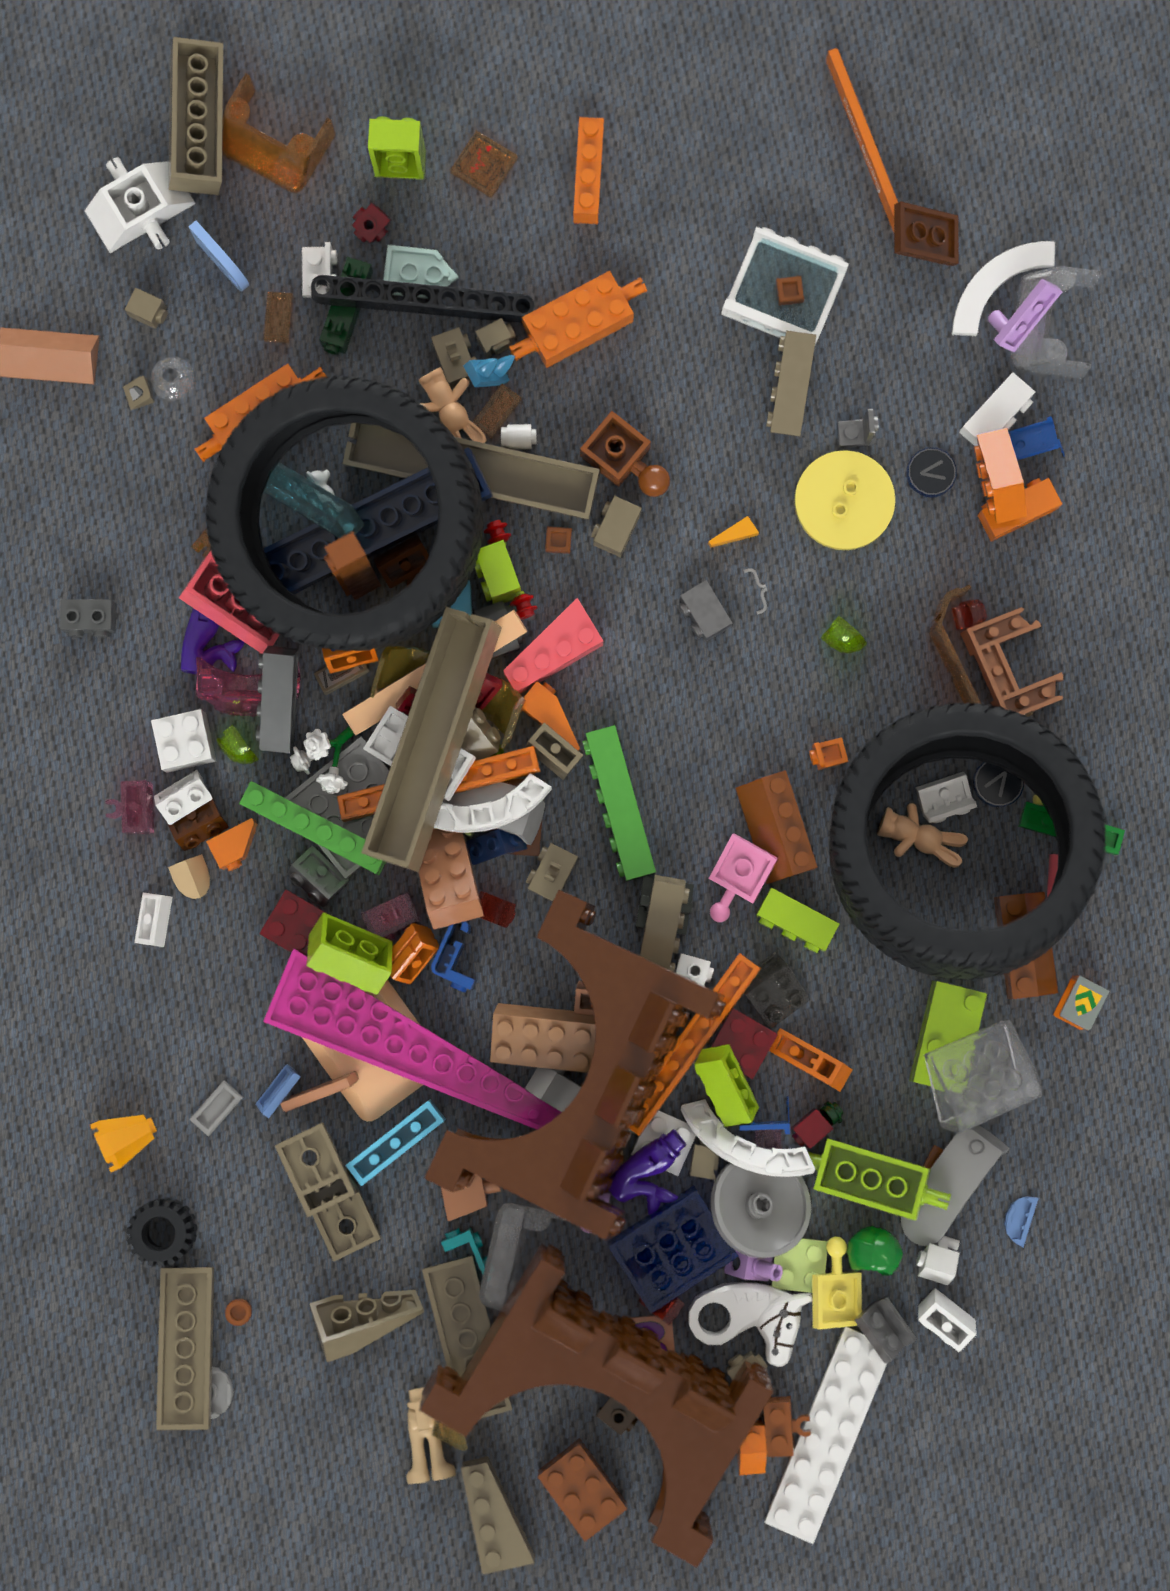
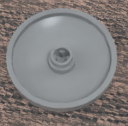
[711,1162,811,1258]

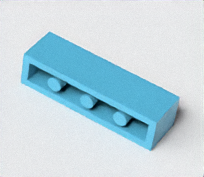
[346,1099,446,1186]

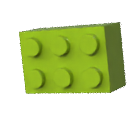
[368,116,426,179]
[306,912,393,995]

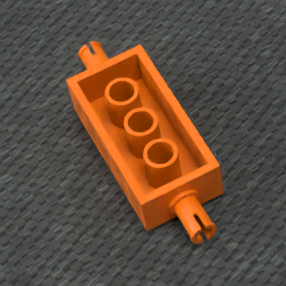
[509,271,647,368]
[194,363,327,462]

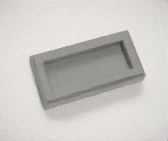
[189,1080,243,1137]

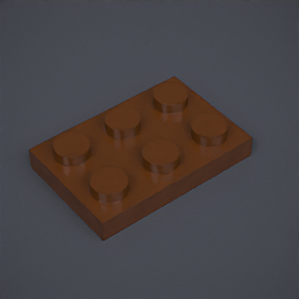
[894,201,959,266]

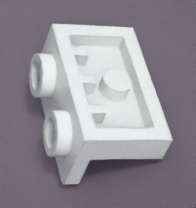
[302,242,337,298]
[154,770,212,825]

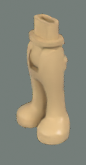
[406,1387,456,1484]

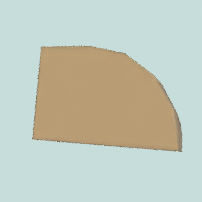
[168,854,210,899]

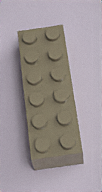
[168,37,223,195]

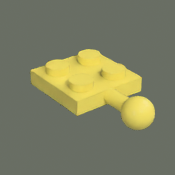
[812,1237,862,1329]

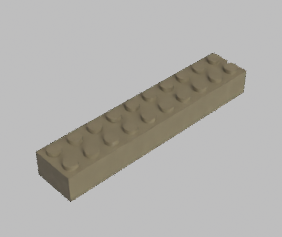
[343,423,601,520]
[361,607,502,873]

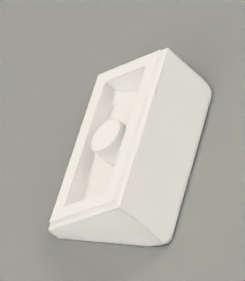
[134,893,172,947]

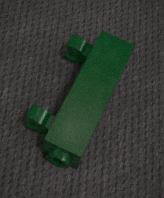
[319,257,373,355]

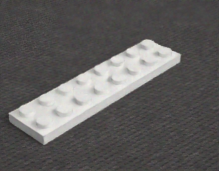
[764,1327,887,1544]

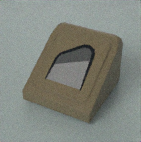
[123,375,154,410]

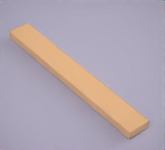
[342,610,527,736]

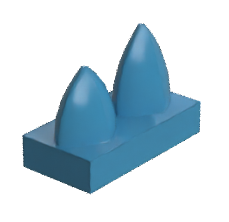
[463,355,515,387]

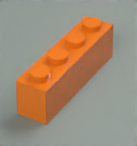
[573,117,604,224]

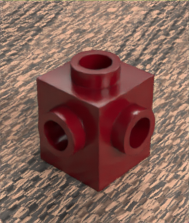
[352,203,392,243]

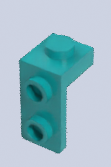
[441,1228,493,1281]

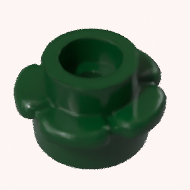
[820,1101,843,1126]

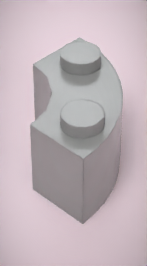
[525,1067,584,1112]

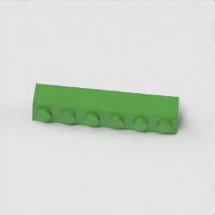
[582,725,656,882]
[239,781,386,875]

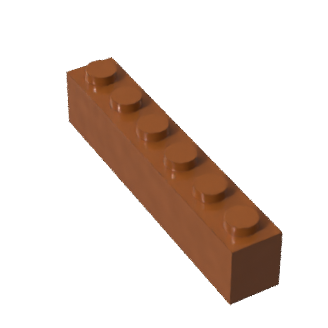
[324,532,381,600]

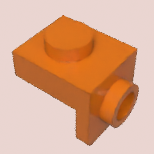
[809,737,849,770]

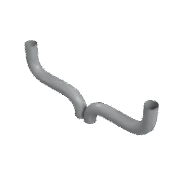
[744,568,767,615]

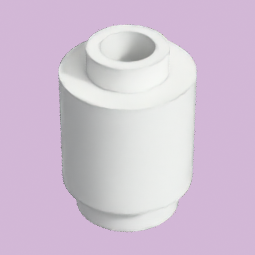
[501,424,537,450]

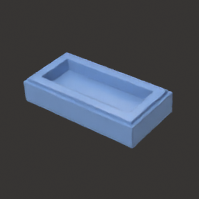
[256,1064,301,1118]

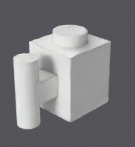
[916,1236,960,1286]

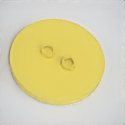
[795,451,895,550]

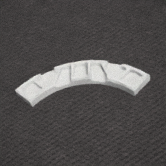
[952,241,1055,336]
[434,773,552,833]
[680,1099,815,1177]

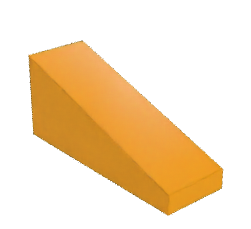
[708,516,759,548]

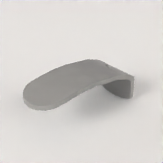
[443,782,545,845]
[901,1121,1010,1246]

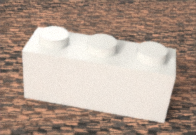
[959,372,1035,446]

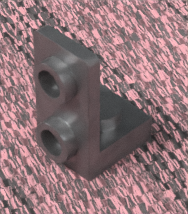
[837,409,879,447]

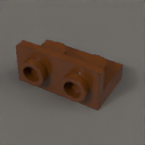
[167,797,229,851]

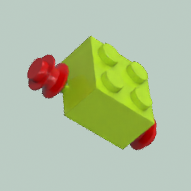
[475,520,538,619]

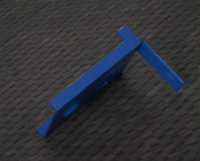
[1008,417,1065,460]
[739,1096,790,1134]

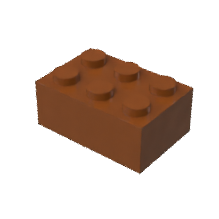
[537,1438,627,1542]

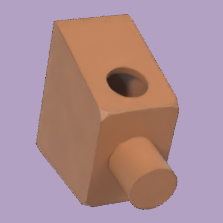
[441,1174,501,1221]

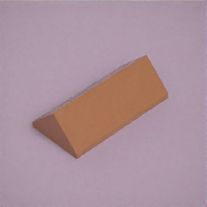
[0,328,100,384]

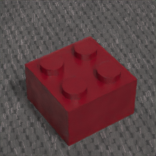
[259,890,332,956]
[709,1008,778,1079]

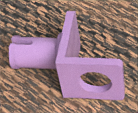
[724,1248,783,1281]

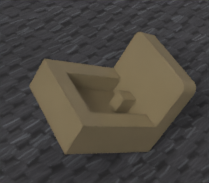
[726,1351,768,1380]

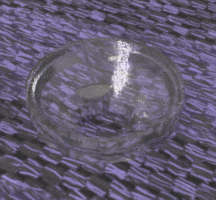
[150,356,196,401]

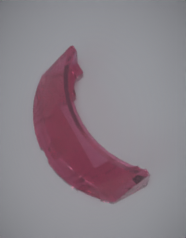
[196,657,301,717]

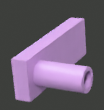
[988,279,1062,352]

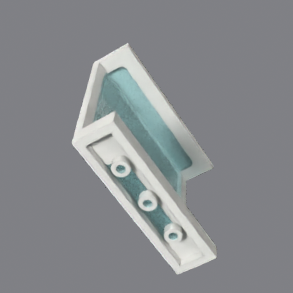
[721,227,849,346]

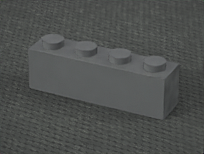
[256,646,299,753]

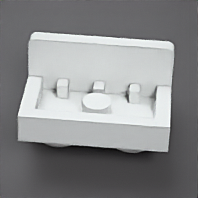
[915,772,977,823]

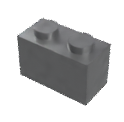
[678,580,732,642]

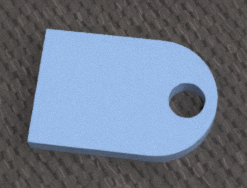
[188,220,250,292]

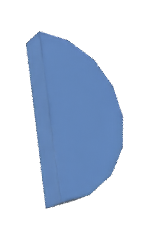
[1004,1196,1039,1247]

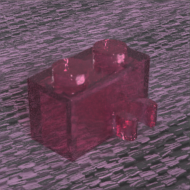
[105,780,154,835]
[361,892,422,941]

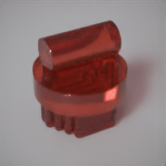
[952,599,987,629]

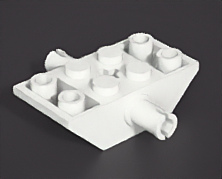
[85,158,195,253]

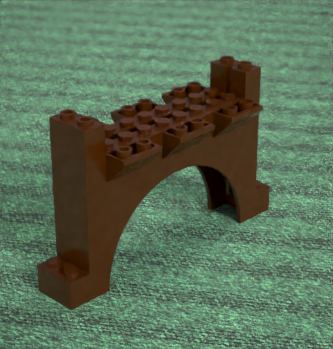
[424,890,726,1240]
[419,1243,773,1568]

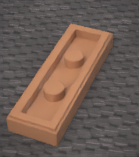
[280,1071,359,1112]

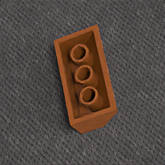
[735,770,818,884]
[994,892,1058,999]

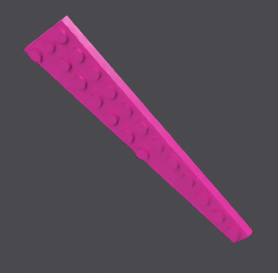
[263,948,562,1130]

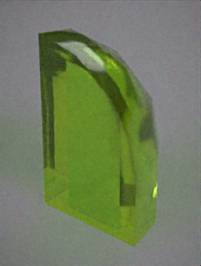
[821,616,867,653]
[216,725,259,764]

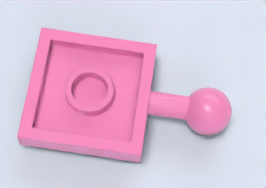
[709,834,778,922]

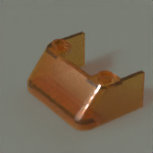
[222,73,336,193]

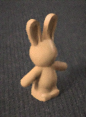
[418,368,486,443]
[877,803,968,868]

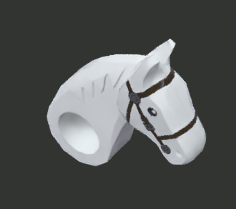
[688,1282,813,1367]

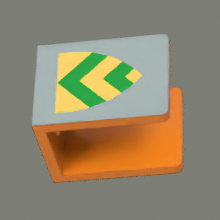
[1053,975,1109,1031]

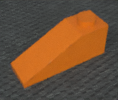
[518,681,580,752]
[769,1028,853,1092]

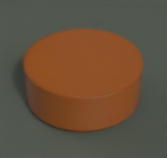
[225,1299,252,1326]

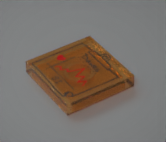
[450,130,518,198]

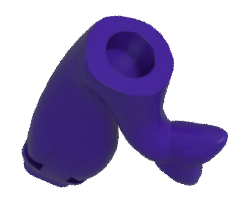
[181,608,245,676]
[609,1129,686,1215]

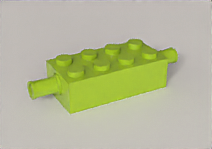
[807,1139,951,1220]

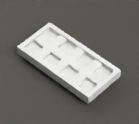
[363,706,476,801]

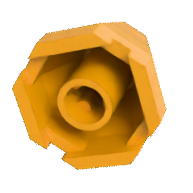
[90,1115,157,1173]

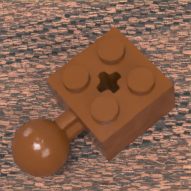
[580,411,670,497]

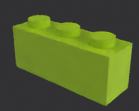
[755,888,839,953]
[694,1045,759,1127]

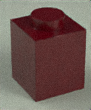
[791,1108,833,1149]

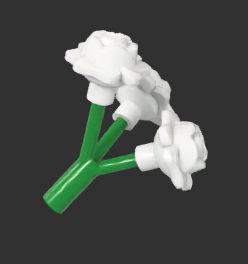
[290,727,354,794]

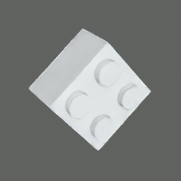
[151,709,216,773]

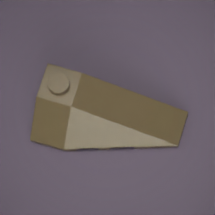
[309,1290,424,1362]

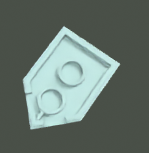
[383,245,459,299]

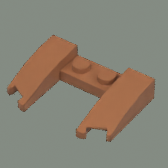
[960,607,1063,715]

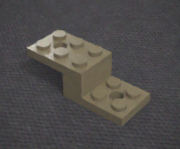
[275,1122,382,1261]

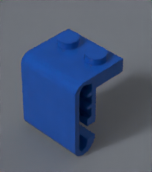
[431,921,477,993]

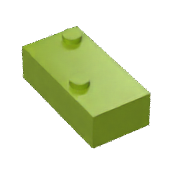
[909,981,987,1095]

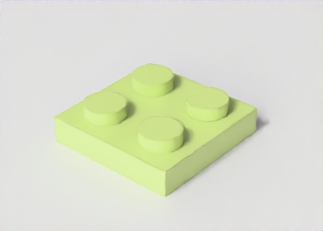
[771,1238,828,1293]

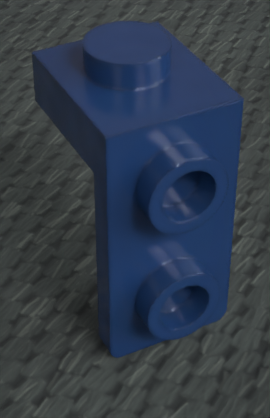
[467,829,527,865]

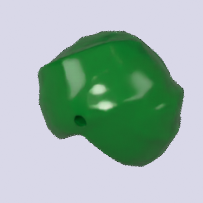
[847,1226,903,1276]

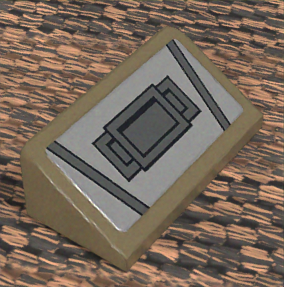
[314,664,370,695]

